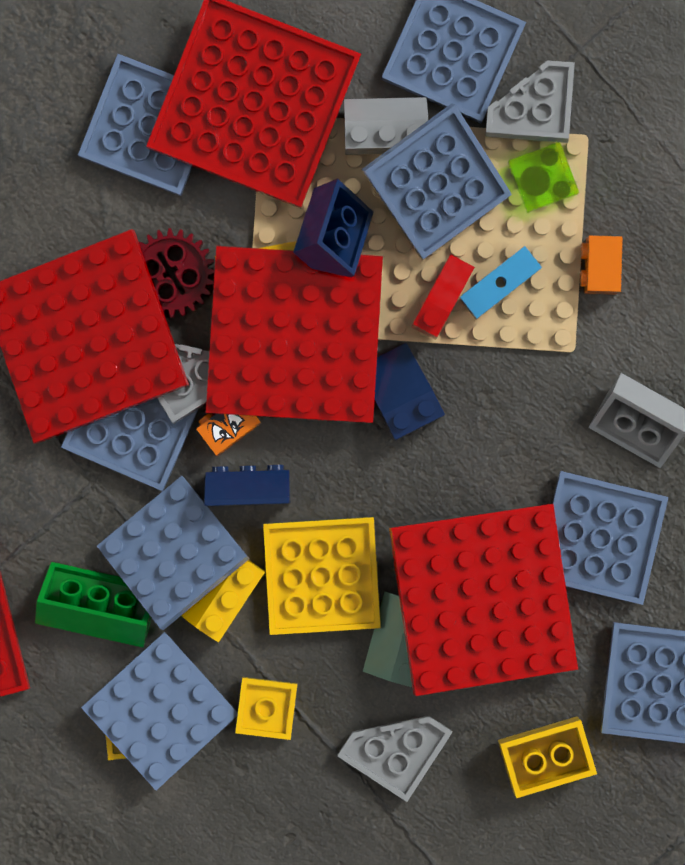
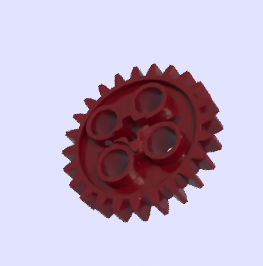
[139,228,215,319]

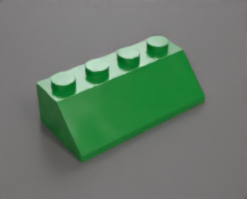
[35,562,152,648]

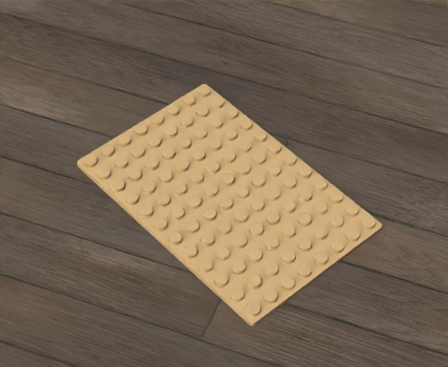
[252,118,588,353]

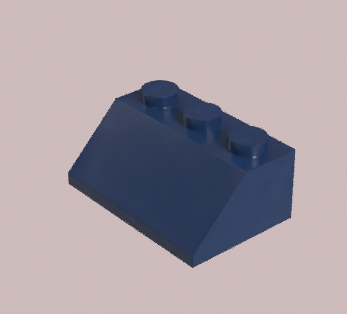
[293,179,374,277]
[204,465,291,506]

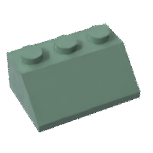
[363,591,412,687]

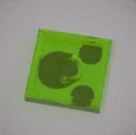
[508,142,579,213]

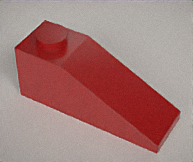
[412,254,475,340]

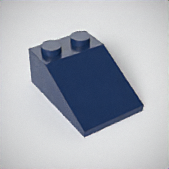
[374,343,445,441]

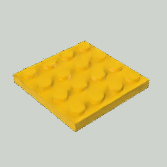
[263,517,381,635]

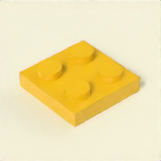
[235,677,297,740]

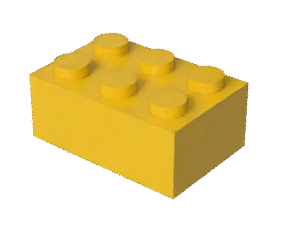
[498,717,597,798]

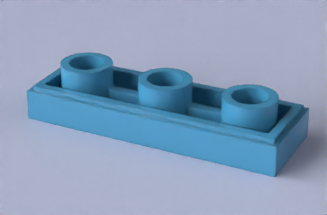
[459,246,542,319]

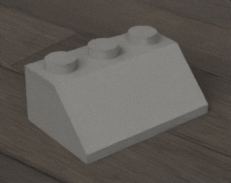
[344,97,428,155]
[589,373,685,468]

